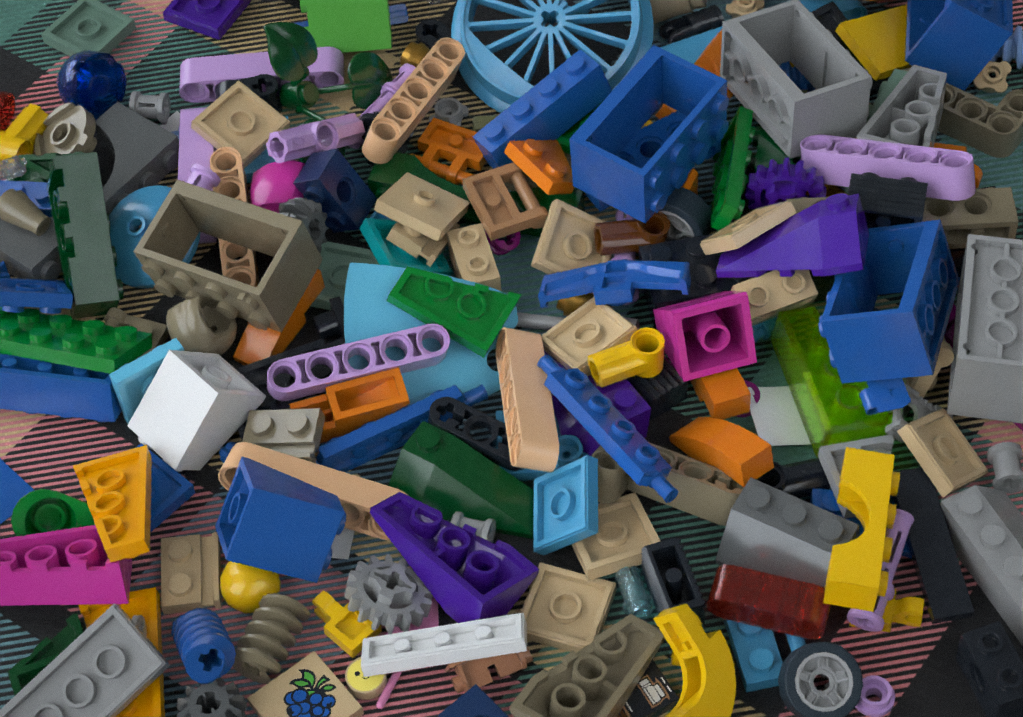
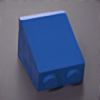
[215,457,346,583]

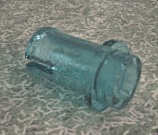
[615,566,654,619]

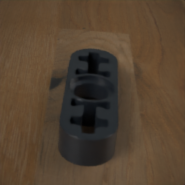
[428,397,524,471]

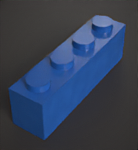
[472,50,612,168]
[0,353,121,422]

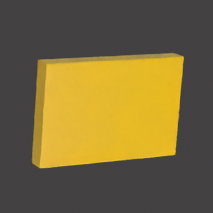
[835,4,912,81]

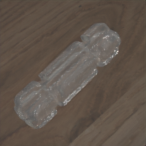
[0,155,27,180]

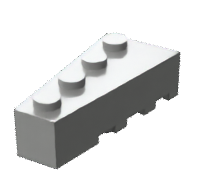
[857,65,947,147]

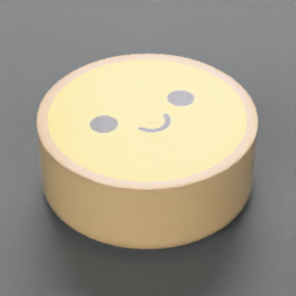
[345,657,388,700]

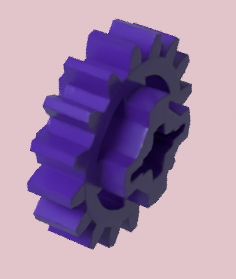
[746,158,827,209]

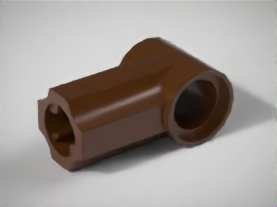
[594,211,670,256]

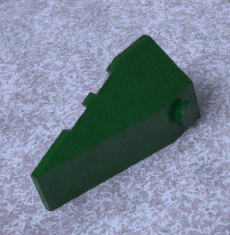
[389,421,534,539]

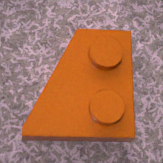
[504,139,575,195]

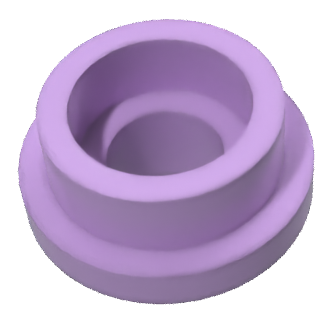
[855,675,895,717]

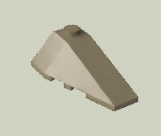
[510,614,665,717]

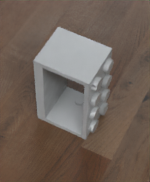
[720,0,872,159]
[947,234,1023,423]

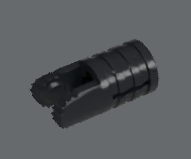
[658,5,724,44]

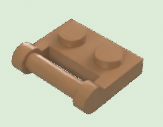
[463,162,548,241]

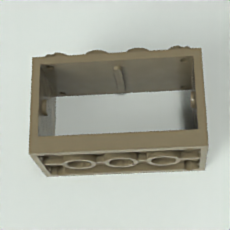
[133,179,323,333]

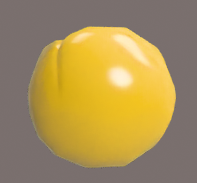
[220,561,281,613]

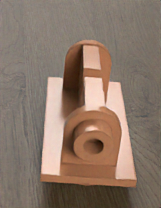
[444,647,533,694]

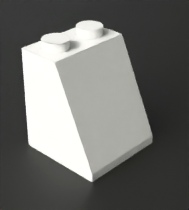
[127,350,266,472]

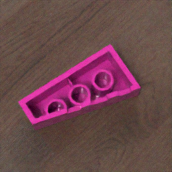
[0,525,133,606]

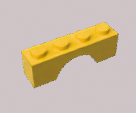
[823,447,900,612]

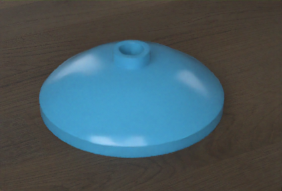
[109,186,200,288]

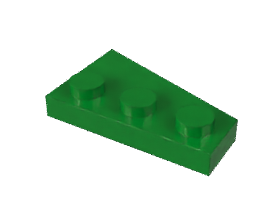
[387,266,522,358]

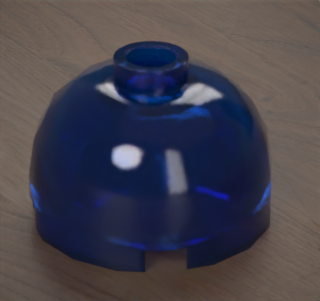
[57,50,127,119]

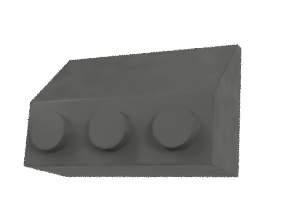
[715,478,860,613]

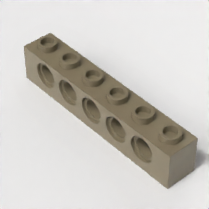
[786,187,1019,249]

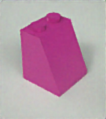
[653,291,757,382]

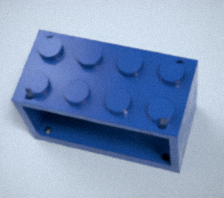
[905,0,1013,91]
[569,45,729,224]
[818,219,959,384]

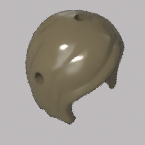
[166,296,237,355]

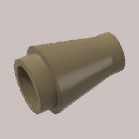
[0,189,51,236]

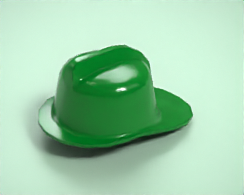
[11,489,95,536]

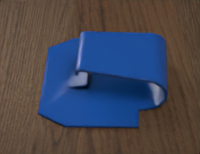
[859,378,911,415]

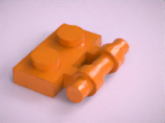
[410,117,487,185]

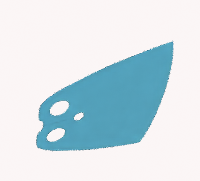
[344,263,518,405]

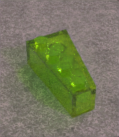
[771,307,894,458]

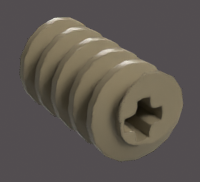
[233,593,311,684]

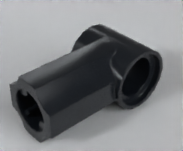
[756,458,830,498]

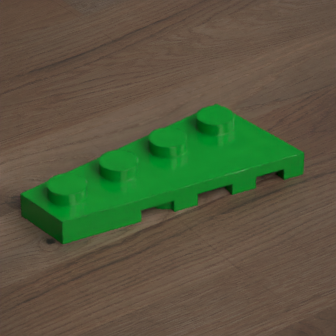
[711,106,755,230]

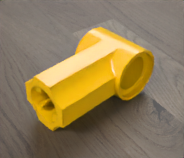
[0,103,49,167]
[587,327,665,388]

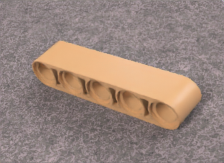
[362,37,465,164]
[210,147,259,287]
[496,327,559,473]
[218,442,409,541]

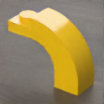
[653,603,736,717]

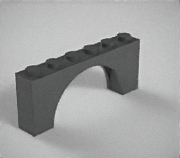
[0,102,179,280]

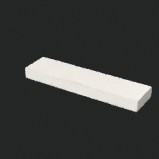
[361,613,527,677]

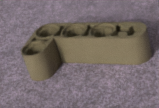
[902,68,1023,158]
[592,442,744,526]

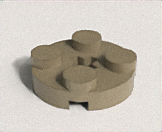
[34,103,97,155]

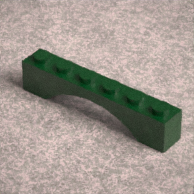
[368,152,585,237]

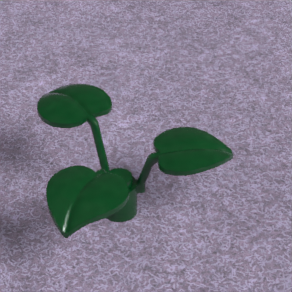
[263,22,393,163]

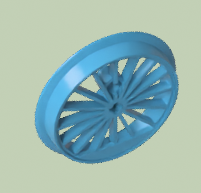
[451,0,654,113]

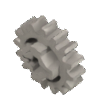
[344,554,433,634]

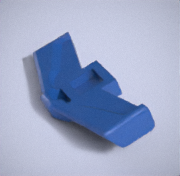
[538,259,691,308]

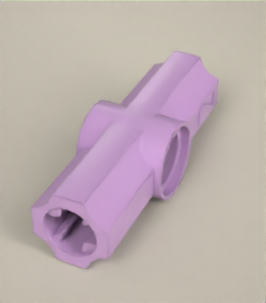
[266,113,365,163]

